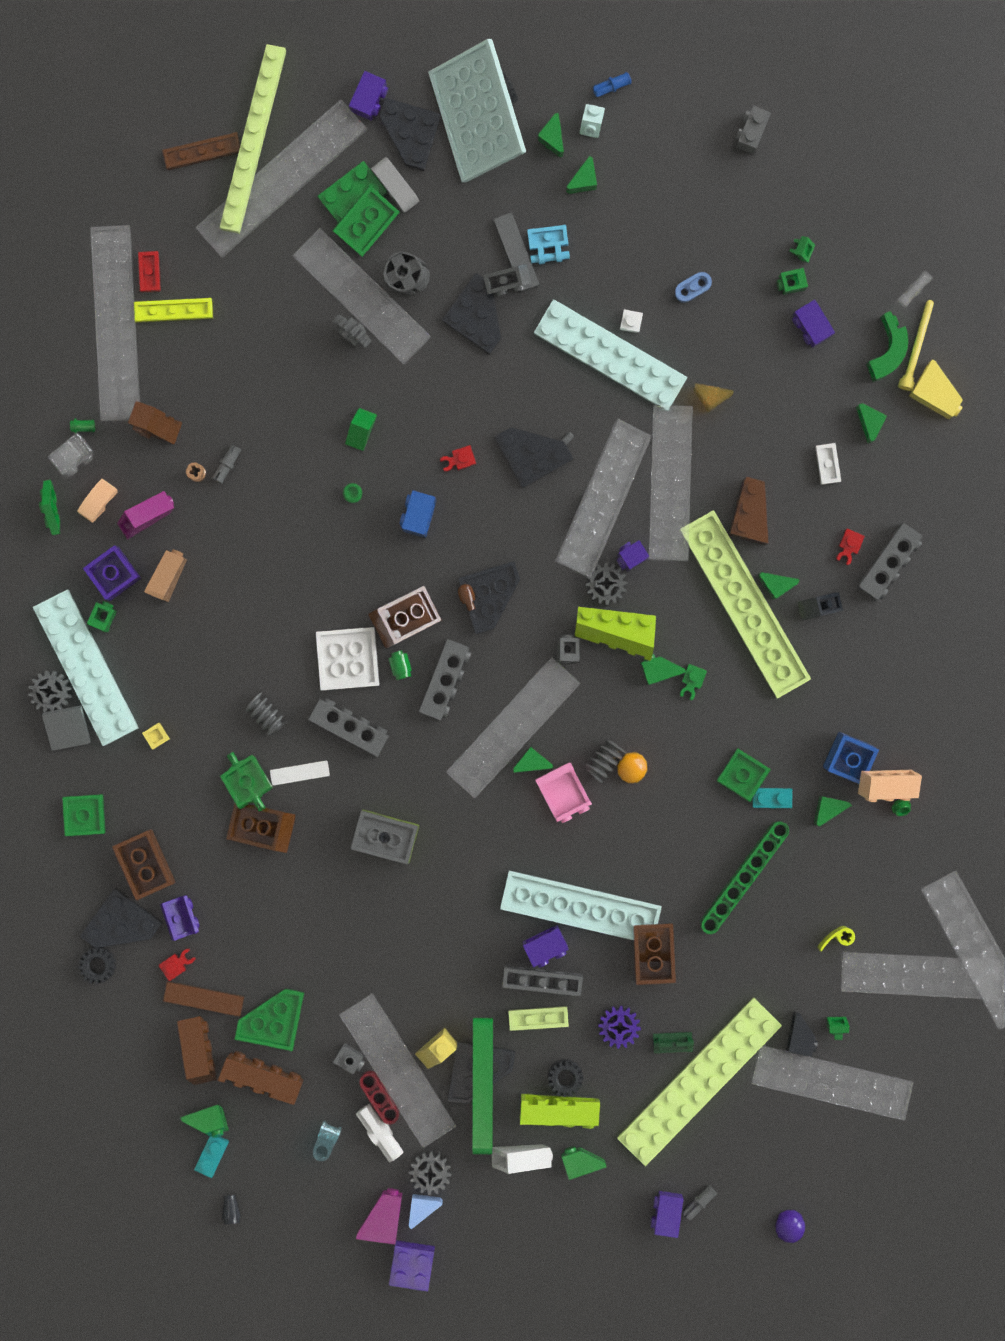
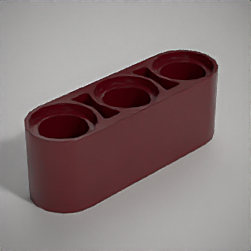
[360,1071,399,1124]

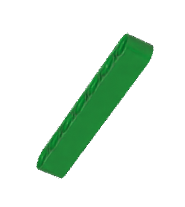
[700,821,789,934]
[473,1018,493,1154]

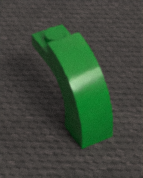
[866,311,908,382]

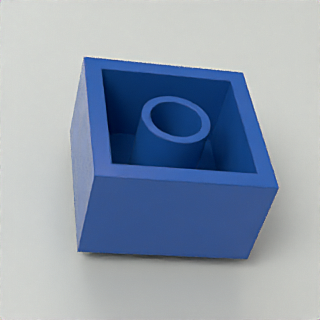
[399,490,436,538]
[823,731,879,784]

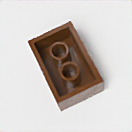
[112,829,176,900]

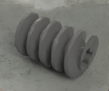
[245,692,288,736]
[585,739,626,783]

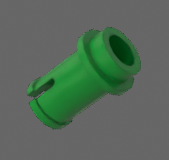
[70,418,95,434]

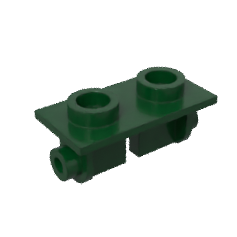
[653,1032,694,1053]

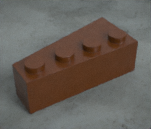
[218,1051,304,1105]

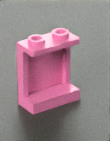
[535,762,592,823]

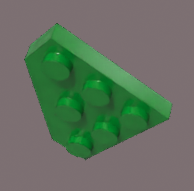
[235,988,305,1051]

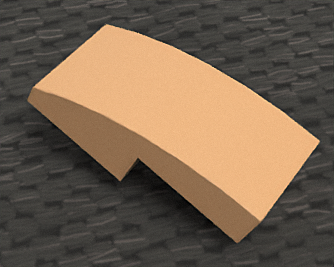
[77,479,118,523]

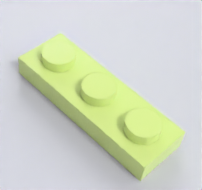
[509,1006,569,1031]

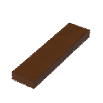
[162,132,241,170]
[163,981,245,1017]

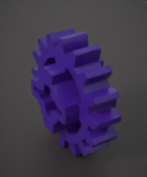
[598,1005,641,1049]

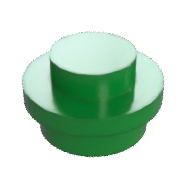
[343,483,362,503]
[891,799,911,816]

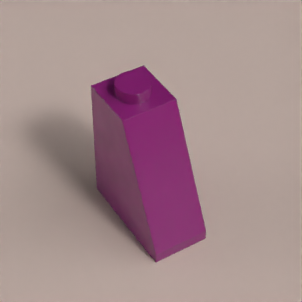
[117,491,174,540]
[356,1188,403,1244]

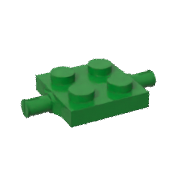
[220,752,273,811]

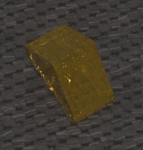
[693,383,734,413]

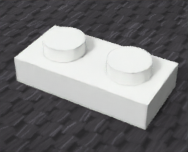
[815,443,841,485]

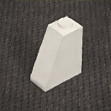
[491,1144,553,1174]

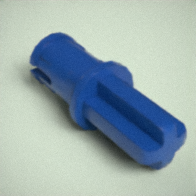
[593,72,631,97]

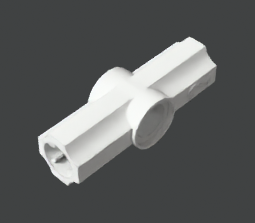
[356,1103,403,1163]

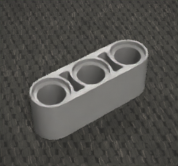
[370,157,420,213]

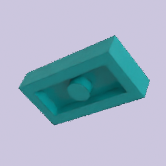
[752,788,792,808]
[194,1136,229,1178]

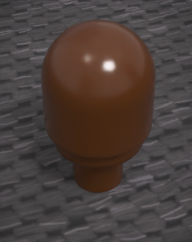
[458,584,476,611]

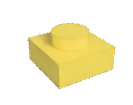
[142,723,170,750]

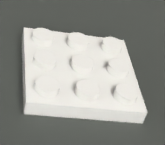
[316,627,379,690]

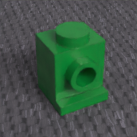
[777,268,808,295]
[87,601,117,632]

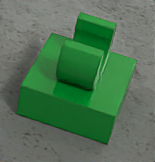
[790,236,815,263]
[826,1017,849,1040]

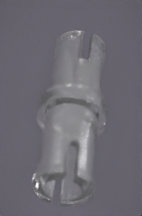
[897,271,933,308]

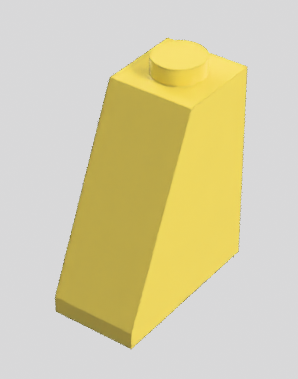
[909,360,963,419]
[415,1028,457,1069]

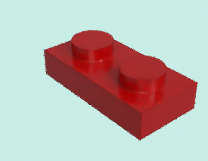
[138,251,161,292]

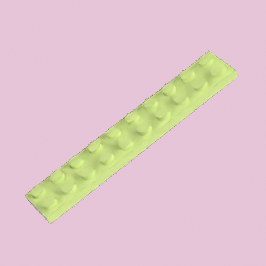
[680,510,811,699]
[617,997,782,1166]

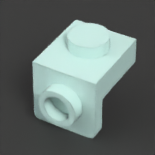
[580,104,605,138]

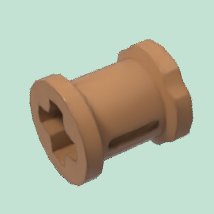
[186,462,206,482]

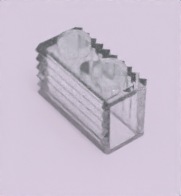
[48,433,95,477]

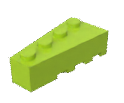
[575,607,656,661]
[520,1094,600,1129]

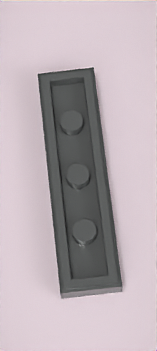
[494,212,539,293]

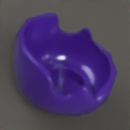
[775,1210,805,1243]

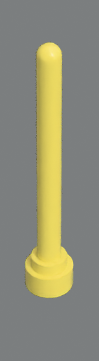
[898,300,934,391]

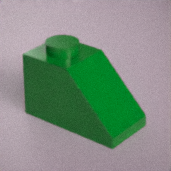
[640,654,686,685]
[181,1105,229,1138]
[561,1146,607,1180]

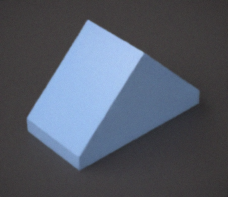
[409,1194,443,1229]

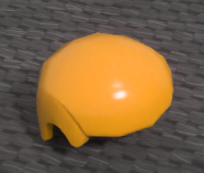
[617,752,647,783]

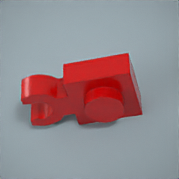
[440,445,476,472]
[836,528,865,565]
[158,948,196,981]

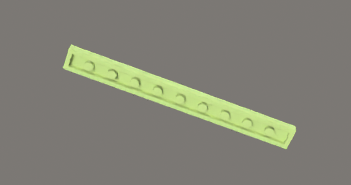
[220,44,286,234]

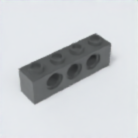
[856,523,923,601]
[419,639,471,720]
[309,698,389,757]
[502,965,583,996]

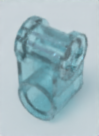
[313,1121,342,1161]

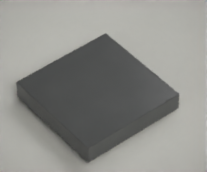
[42,706,91,751]

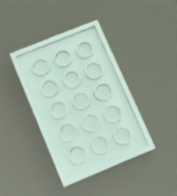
[428,39,526,182]

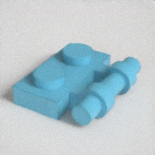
[527,225,570,264]

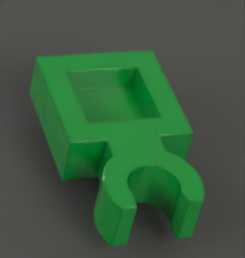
[680,664,707,700]

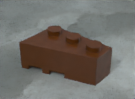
[128,401,182,444]
[728,477,768,545]
[177,1016,217,1085]

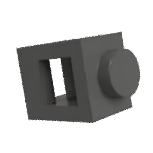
[556,635,579,664]
[333,1043,365,1074]

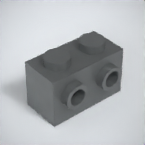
[735,105,771,155]
[483,264,531,296]

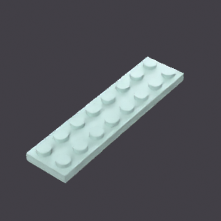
[534,299,687,412]
[33,589,139,746]
[500,870,662,940]

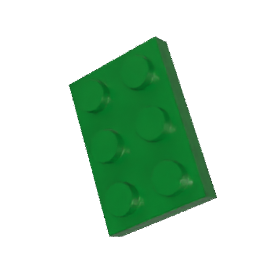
[318,161,387,223]
[332,185,400,257]

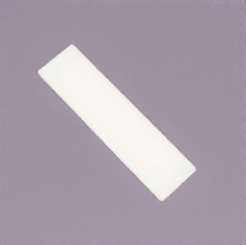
[270,761,330,785]

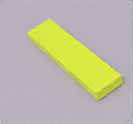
[134,298,213,322]

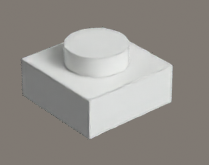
[620,309,643,333]

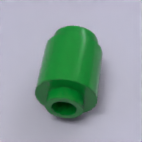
[388,650,412,680]

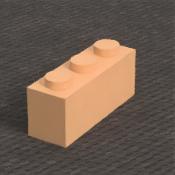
[858,770,922,802]

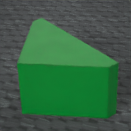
[538,113,564,157]
[566,156,597,194]
[856,403,887,444]
[345,408,377,451]
[758,572,799,600]
[513,747,553,773]
[814,796,852,827]

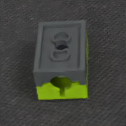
[351,810,419,865]

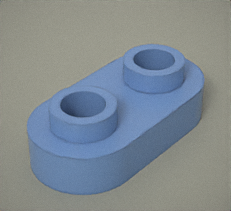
[675,272,712,303]

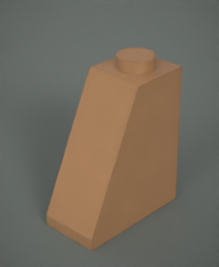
[144,549,187,602]

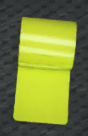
[817,926,855,952]

